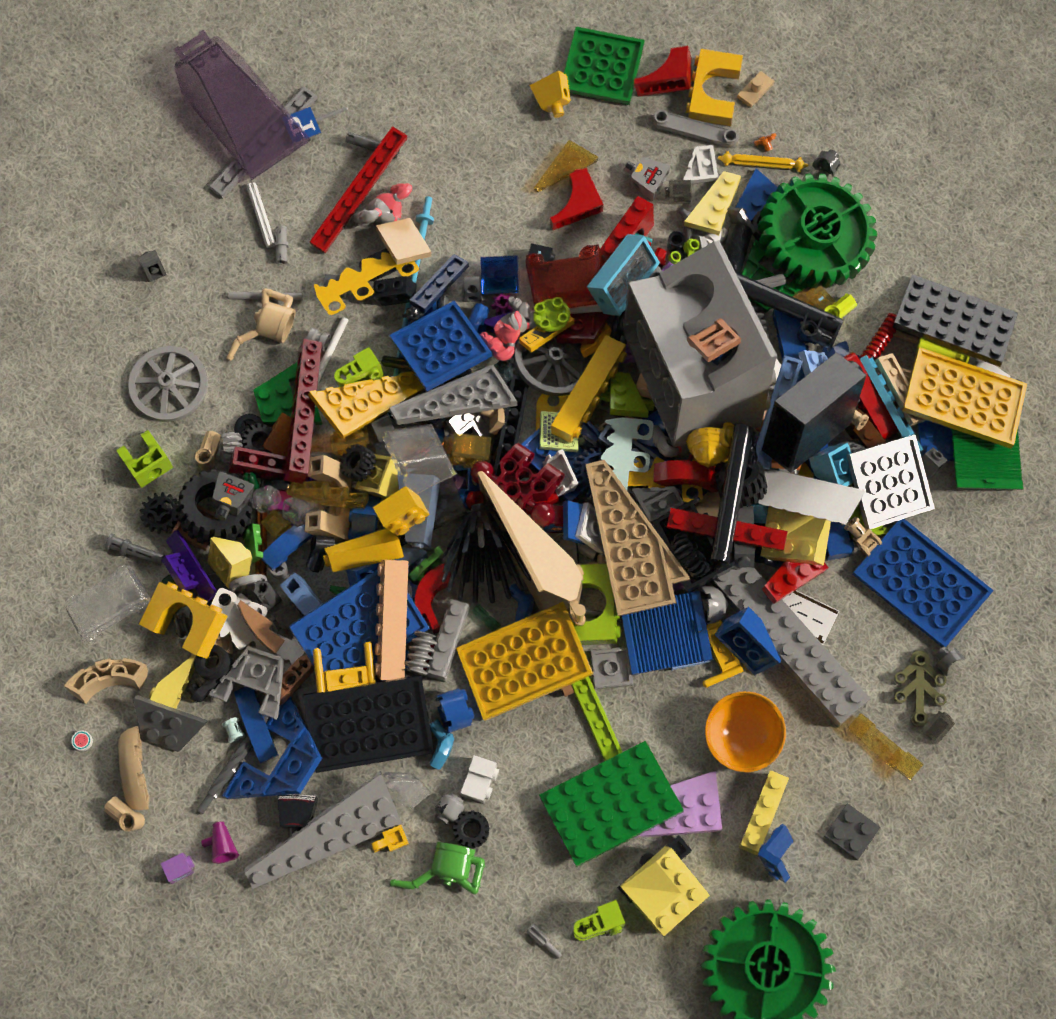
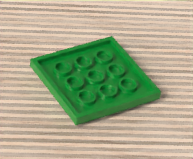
[564,26,645,105]

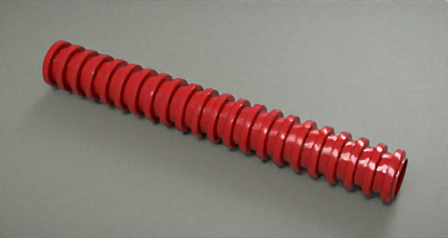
[859,313,898,374]

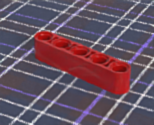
[844,352,898,440]

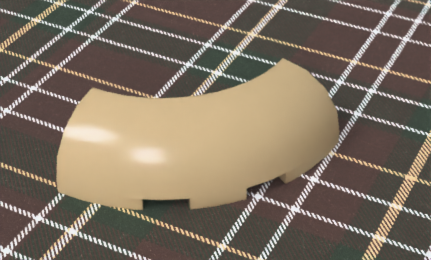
[64,658,148,704]
[118,726,149,810]

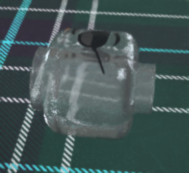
[252,486,281,513]

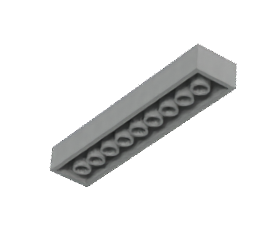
[710,555,871,727]

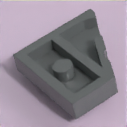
[632,487,684,522]

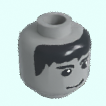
[435,792,465,824]

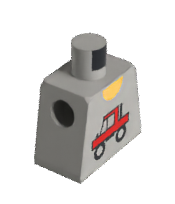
[624,157,670,201]

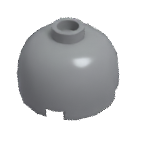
[694,586,728,625]

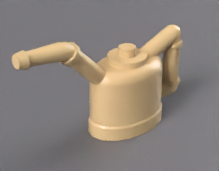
[226,288,296,361]

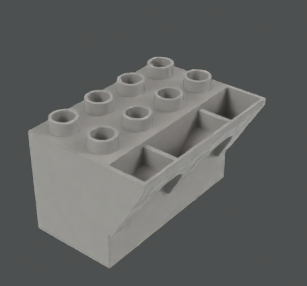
[622,240,777,447]

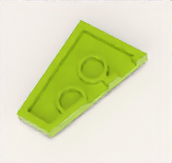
[610,372,649,418]

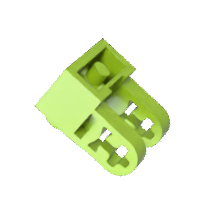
[334,347,384,387]
[116,430,174,488]
[573,900,625,941]

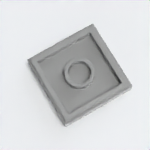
[590,647,633,690]

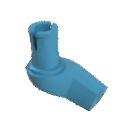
[430,719,454,770]

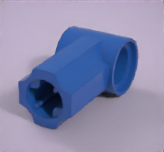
[469,303,490,335]

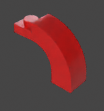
[653,460,718,493]
[415,563,454,634]

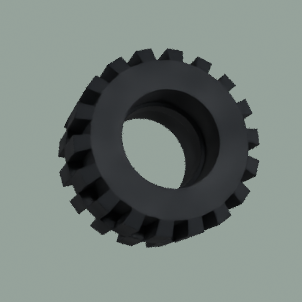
[715,461,768,508]

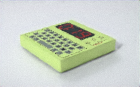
[539,411,578,452]

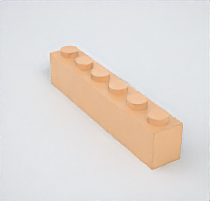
[374,560,408,680]

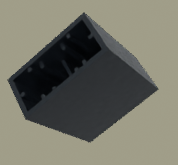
[762,352,867,473]

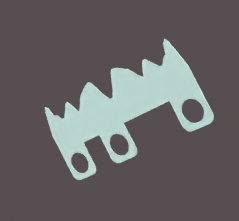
[595,418,653,515]

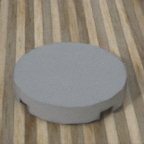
[228,574,268,596]

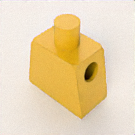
[530,70,570,118]

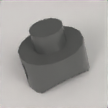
[813,150,841,177]
[935,646,966,677]

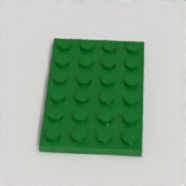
[539,741,684,867]

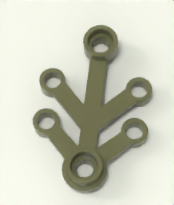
[894,651,947,727]

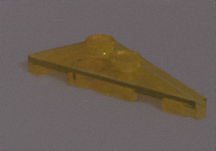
[534,140,598,193]

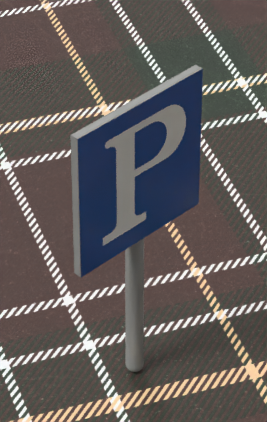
[282,107,348,144]

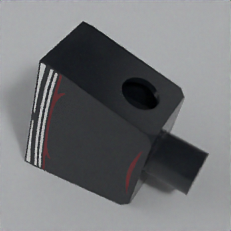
[278,794,318,839]

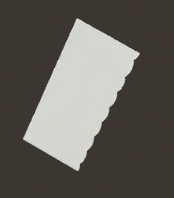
[758,469,866,525]

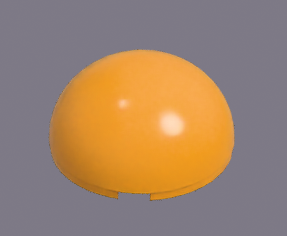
[705,691,786,772]

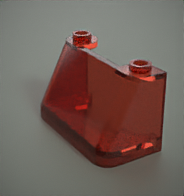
[525,244,605,308]

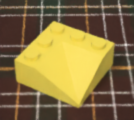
[760,506,831,565]
[620,846,710,936]

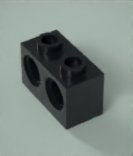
[373,276,417,306]

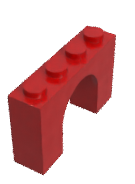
[597,196,654,270]

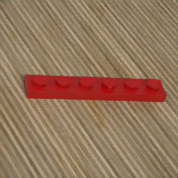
[667,508,788,552]

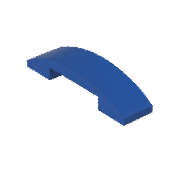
[261,519,313,571]
[234,687,279,763]

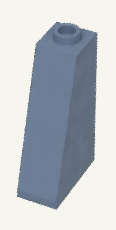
[397,472,441,550]

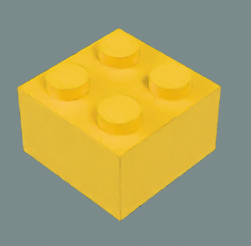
[373,486,430,536]

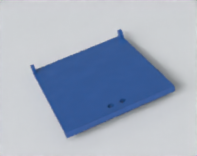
[622,591,713,676]

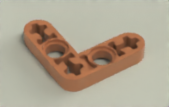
[263,656,315,705]

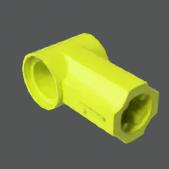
[824,293,857,318]

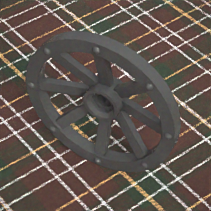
[513,330,590,396]

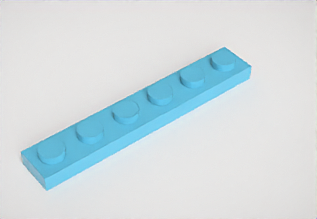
[860,355,923,456]

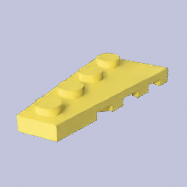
[684,171,741,235]

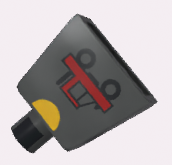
[212,471,254,521]

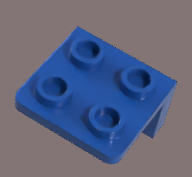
[758,824,793,883]

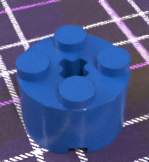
[435,688,474,733]

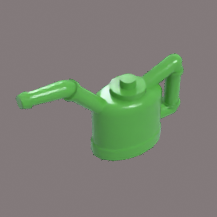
[390,842,485,894]

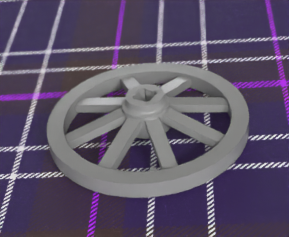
[128,346,208,422]

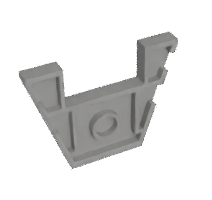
[209,646,284,720]

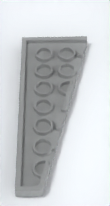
[244,772,403,889]

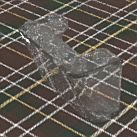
[382,424,456,494]

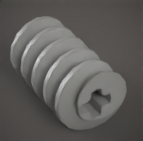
[405,631,437,675]

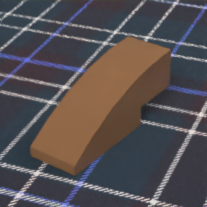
[237,600,285,654]

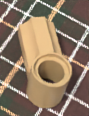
[195,431,221,471]
[104,797,145,831]

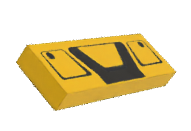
[519,316,574,353]

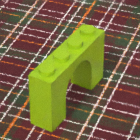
[573,563,621,645]

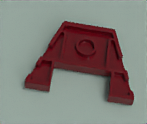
[543,297,610,344]

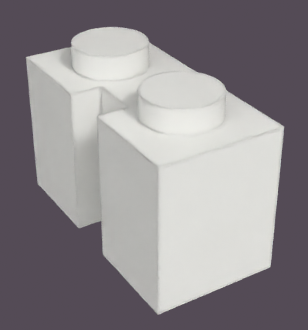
[461,755,499,804]

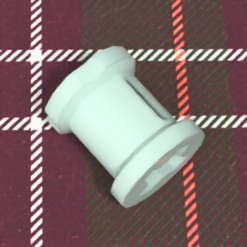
[222,717,245,743]

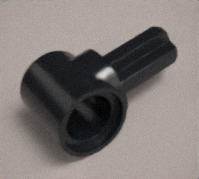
[667,231,685,261]

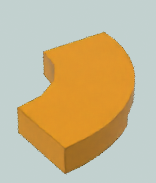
[580,322,612,358]

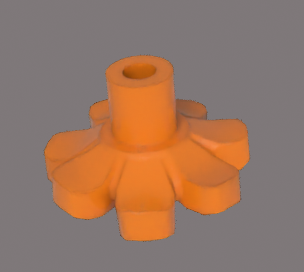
[754,133,776,152]

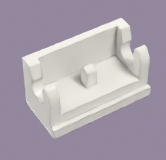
[542,449,578,496]

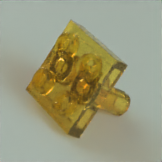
[330,426,370,462]

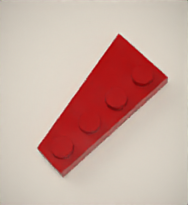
[762,562,829,604]

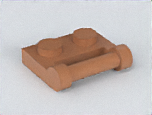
[687,318,741,362]

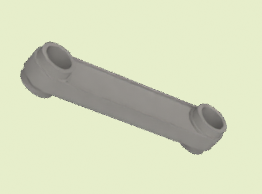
[653,110,739,148]

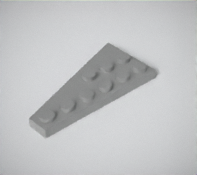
[389,365,518,425]

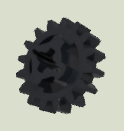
[139,492,179,534]

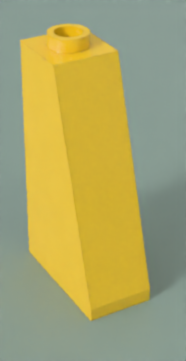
[323,529,404,572]

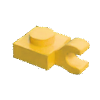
[371,825,409,853]

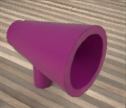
[201,821,239,864]

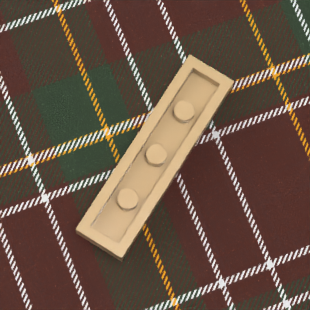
[875,353,926,426]

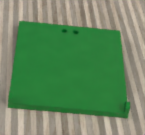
[951,428,1024,490]

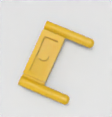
[699,620,743,688]
[313,642,376,693]

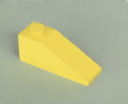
[149,655,196,709]

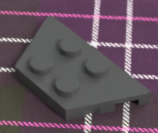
[133,695,207,752]

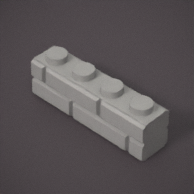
[426,599,469,682]

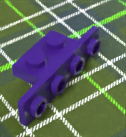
[161,530,217,602]

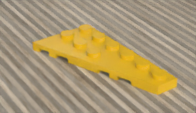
[308,371,425,439]

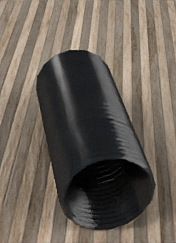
[723,223,752,274]

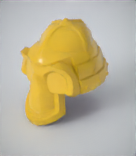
[686,422,734,468]

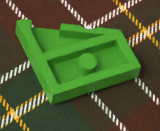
[243,523,263,565]
[408,546,443,584]

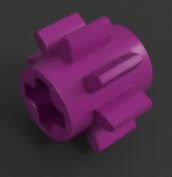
[491,293,513,316]

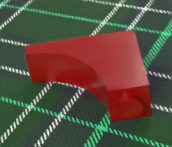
[634,46,692,97]
[550,168,604,231]

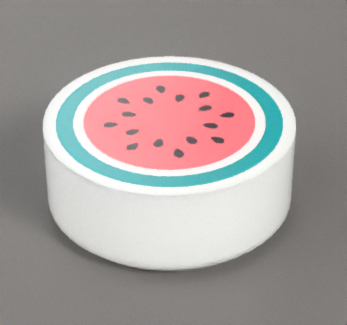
[71,731,93,751]

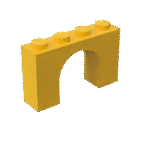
[686,49,743,126]
[139,581,227,659]

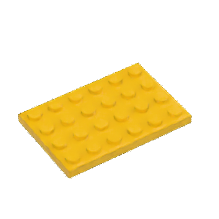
[902,347,1027,448]
[456,602,594,721]

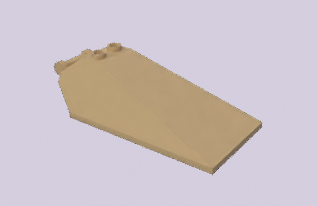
[477,471,586,626]

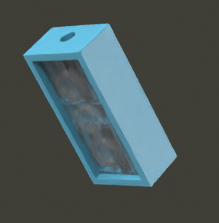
[587,234,660,316]

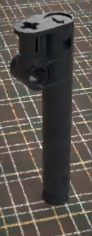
[735,272,844,352]
[710,424,760,563]

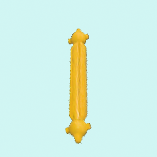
[718,151,809,172]

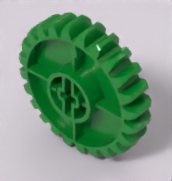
[758,173,877,288]
[700,899,836,1019]

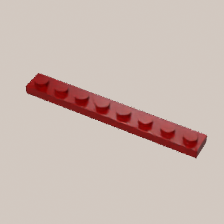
[310,126,408,253]

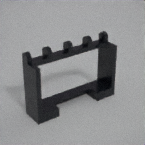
[650,497,736,593]

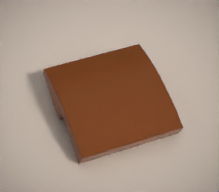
[262,412,314,456]

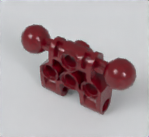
[470,443,565,527]

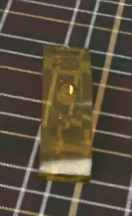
[848,713,924,780]

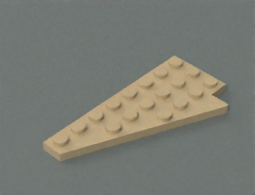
[586,460,690,616]

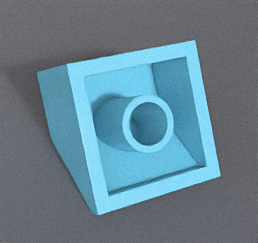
[809,442,853,486]

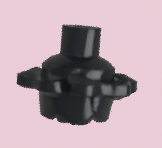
[402,307,424,324]

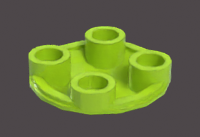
[533,297,570,332]

